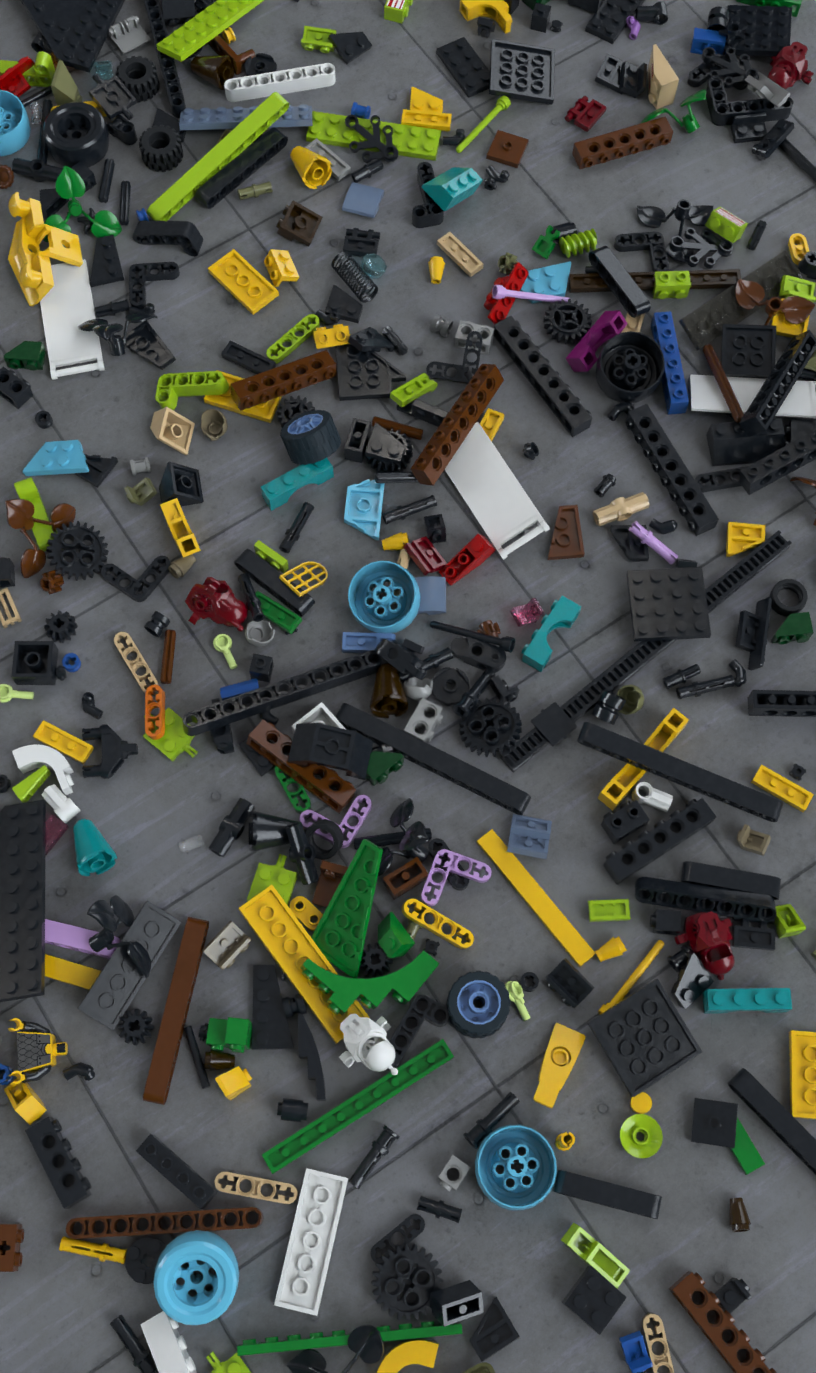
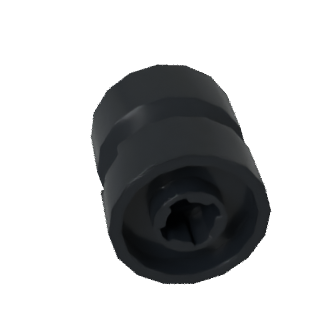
[707,6,729,31]
[592,689,626,725]

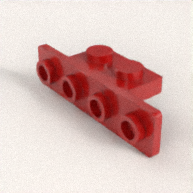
[0,56,35,97]
[483,262,529,324]

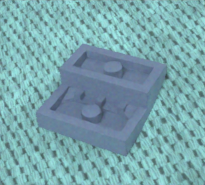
[342,182,384,218]
[414,576,446,615]
[507,814,552,859]

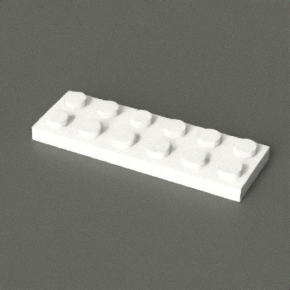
[274,1168,348,1316]

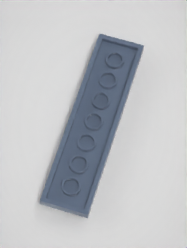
[179,104,313,130]

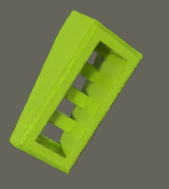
[12,766,51,803]

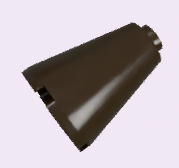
[190,55,237,90]
[370,663,408,718]

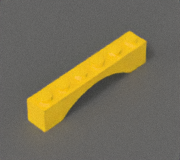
[598,708,689,811]

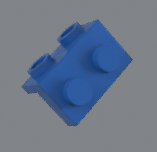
[220,679,259,701]

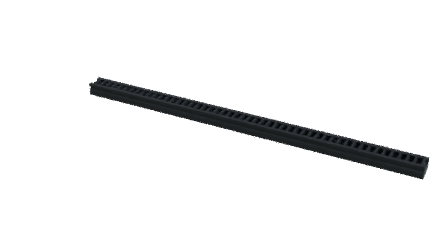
[501,530,792,773]

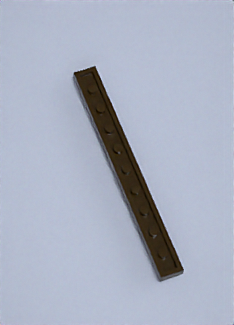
[569,269,741,293]

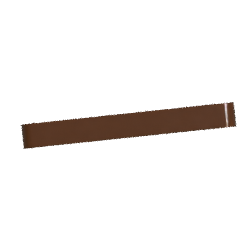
[143,917,209,1105]
[66,1207,264,1239]

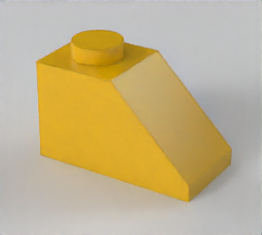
[215,1066,252,1101]
[4,1078,47,1125]

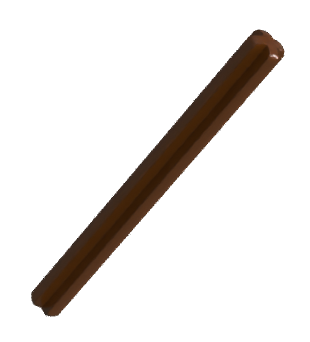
[702,344,744,423]

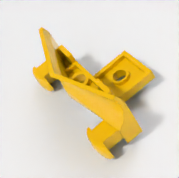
[8,192,83,307]

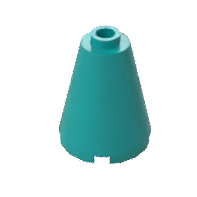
[73,819,117,876]

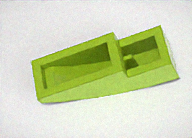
[561,1222,630,1289]

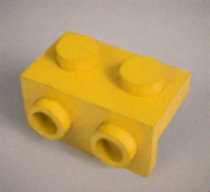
[264,249,299,287]
[313,324,350,349]

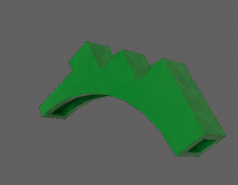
[300,950,439,1015]

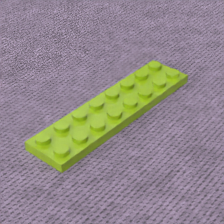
[156,0,264,62]
[306,111,441,161]

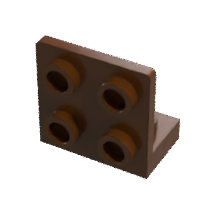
[312,860,348,908]

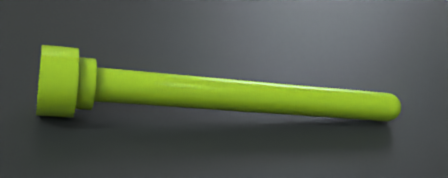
[456,95,511,153]

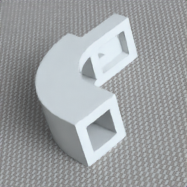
[12,744,74,795]

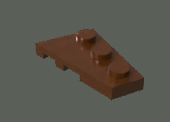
[548,505,585,560]

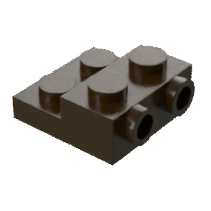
[276,201,323,247]

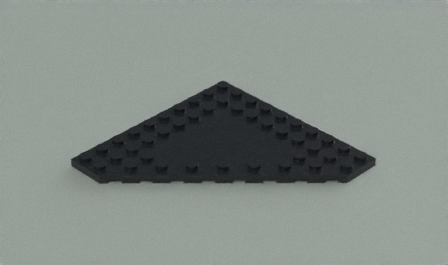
[20,0,125,73]
[0,800,46,1002]

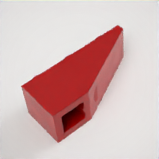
[439,533,496,586]

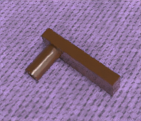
[209,35,256,75]

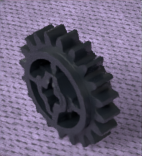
[543,299,592,344]

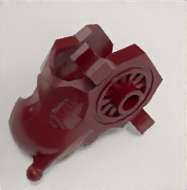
[767,42,814,90]
[185,577,248,631]
[674,911,735,980]

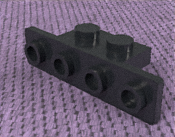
[396,399,449,427]
[735,597,772,671]

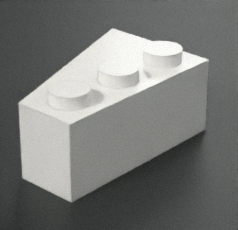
[140,1311,197,1373]

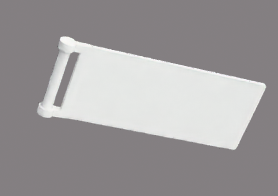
[40,259,105,380]
[690,374,816,419]
[445,422,550,560]

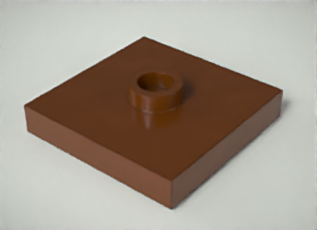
[486,130,529,168]

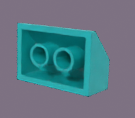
[422,167,483,212]

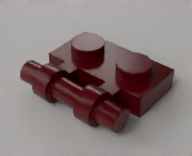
[565,96,606,132]

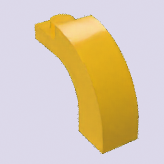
[459,0,512,34]
[160,498,201,558]
[376,1339,439,1373]

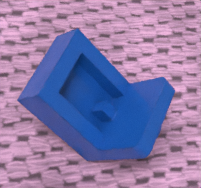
[619,1330,653,1373]

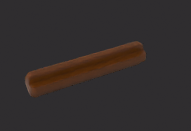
[372,416,423,440]
[160,630,176,684]

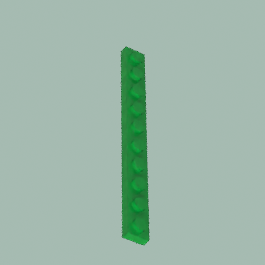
[262,1039,454,1174]
[237,1321,463,1356]

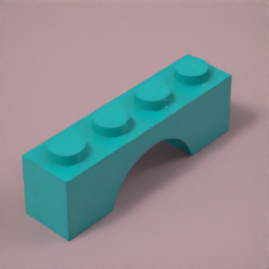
[261,458,334,511]
[521,595,582,672]
[702,988,792,1014]

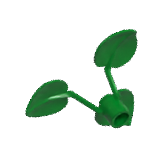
[641,89,707,134]
[43,166,122,242]

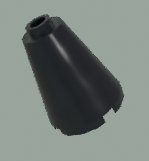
[248,811,298,851]

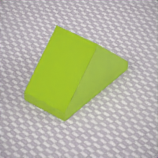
[775,904,806,938]

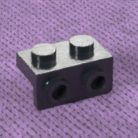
[545,958,594,1008]

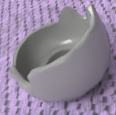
[245,620,275,647]
[403,678,433,700]

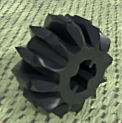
[44,610,78,643]
[360,943,393,978]
[118,1009,154,1046]

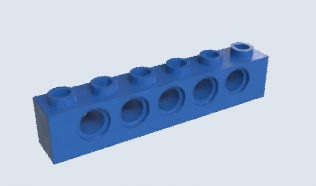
[651,311,689,415]

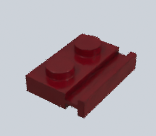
[404,536,447,575]

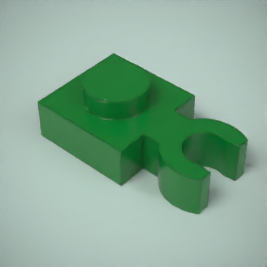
[532,225,561,259]

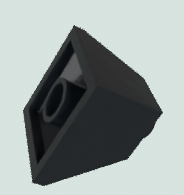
[159,461,204,506]

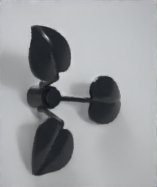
[636,199,713,262]
[78,312,157,356]
[378,798,429,877]
[87,895,151,978]
[287,1325,384,1373]

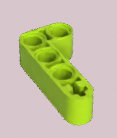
[0,51,55,87]
[155,371,229,410]
[14,477,55,552]

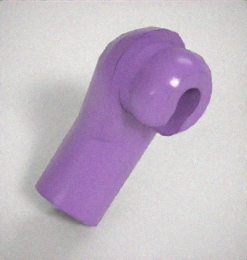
[626,16,640,40]

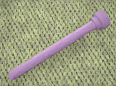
[492,284,570,304]

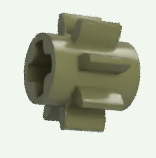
[498,252,518,275]

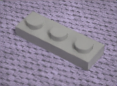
[304,138,351,181]

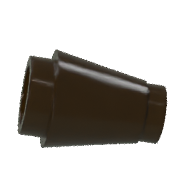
[204,1050,235,1071]
[729,1198,751,1232]

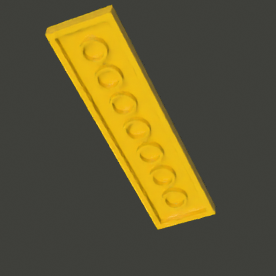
[238,885,370,1044]

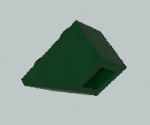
[4,341,46,371]
[771,612,814,645]
[366,751,404,786]

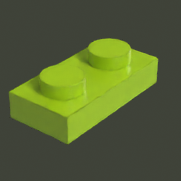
[254,540,289,573]

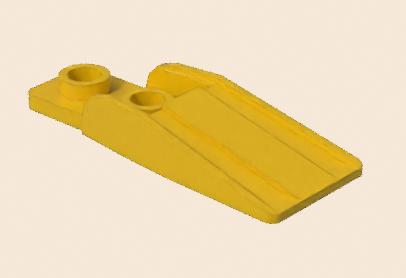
[533,1023,586,1108]

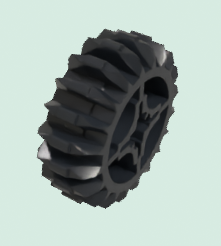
[365,428,413,472]

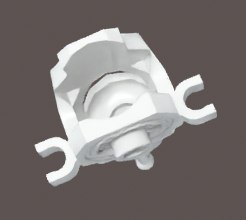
[339,1014,398,1076]

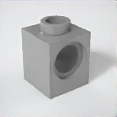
[438,1155,471,1192]

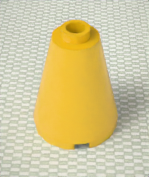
[290,146,332,189]

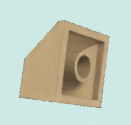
[150,407,195,455]

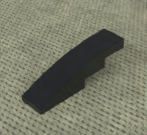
[298,1014,326,1101]

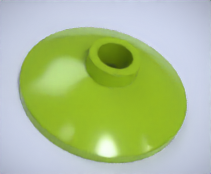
[620,1114,663,1159]

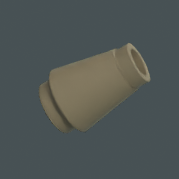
[168,554,196,579]

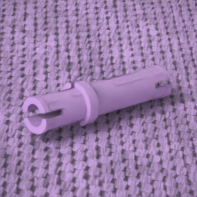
[629,521,678,565]

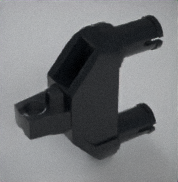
[82,724,138,779]

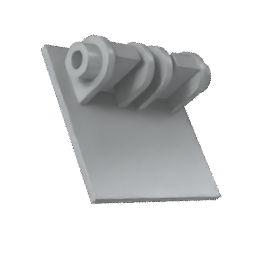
[108,15,151,54]

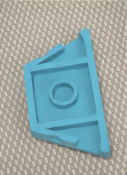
[508,261,571,304]
[23,440,89,476]
[344,479,385,540]

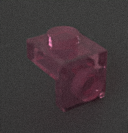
[510,598,544,627]

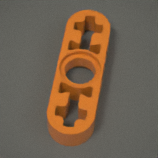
[145,684,165,740]

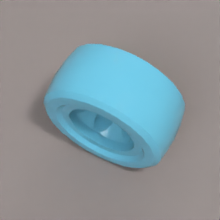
[0,90,31,156]
[348,561,421,634]
[475,1125,557,1211]
[153,1230,239,1325]

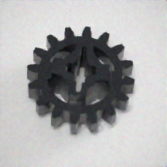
[277,396,315,428]

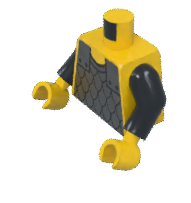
[8,1018,68,1086]

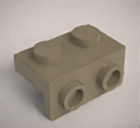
[202,920,252,970]

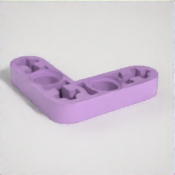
[300,795,371,848]
[421,849,492,906]

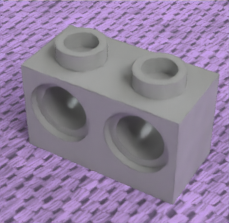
[454,320,494,355]
[404,698,444,742]

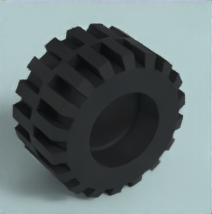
[116,56,159,102]
[139,125,183,172]

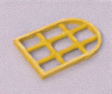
[279,561,328,597]

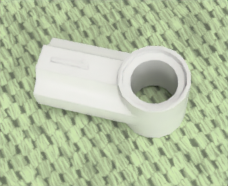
[631,782,673,812]
[41,784,80,824]

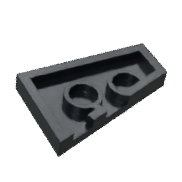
[90,235,124,287]
[121,320,176,370]

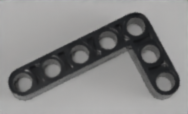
[706,77,794,126]

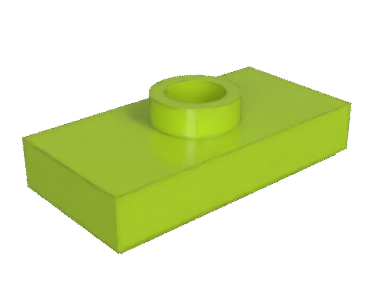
[588,899,631,922]

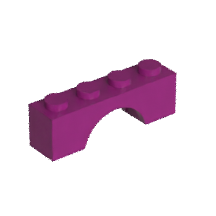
[565,310,627,372]

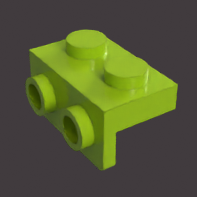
[300,26,337,53]
[652,271,691,299]
[779,275,816,303]

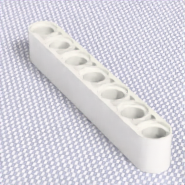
[224,63,336,102]

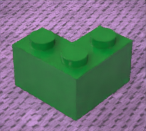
[206,1017,252,1053]

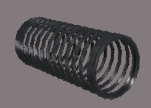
[331,251,378,303]

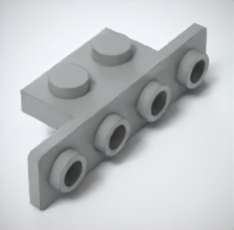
[745,72,791,108]

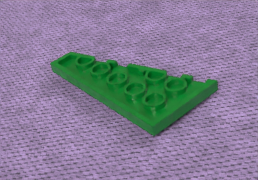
[311,839,383,978]

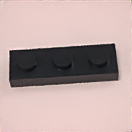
[221,341,276,374]

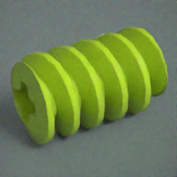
[559,228,597,258]

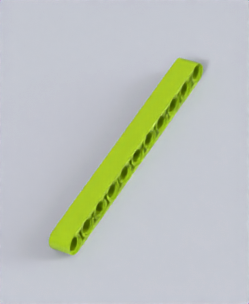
[147,92,290,221]

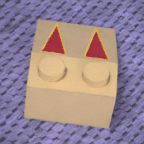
[648,44,679,109]

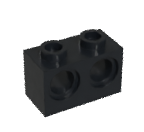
[0,367,33,409]

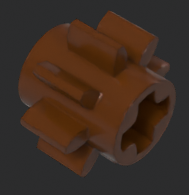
[40,570,64,594]
[477,620,501,643]

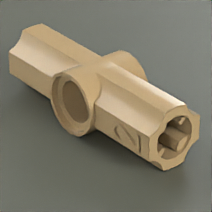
[593,492,650,526]

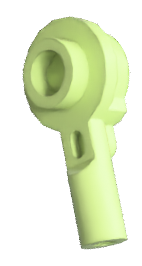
[213,634,237,669]
[0,684,34,703]
[505,981,531,1021]

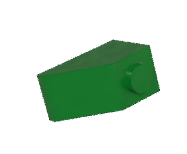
[378,912,415,958]

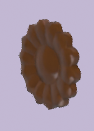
[0,165,14,189]

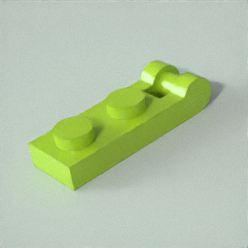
[390,373,438,407]

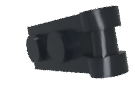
[752,119,795,158]

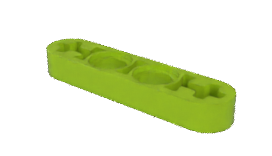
[266,314,320,364]

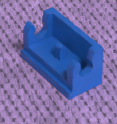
[690,28,726,55]

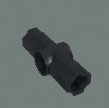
[12,158,63,182]
[209,798,255,858]
[285,822,319,885]

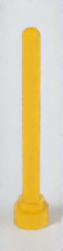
[598,940,664,1014]

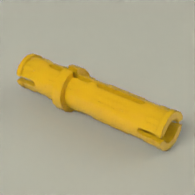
[555,1132,575,1151]
[59,1236,127,1264]

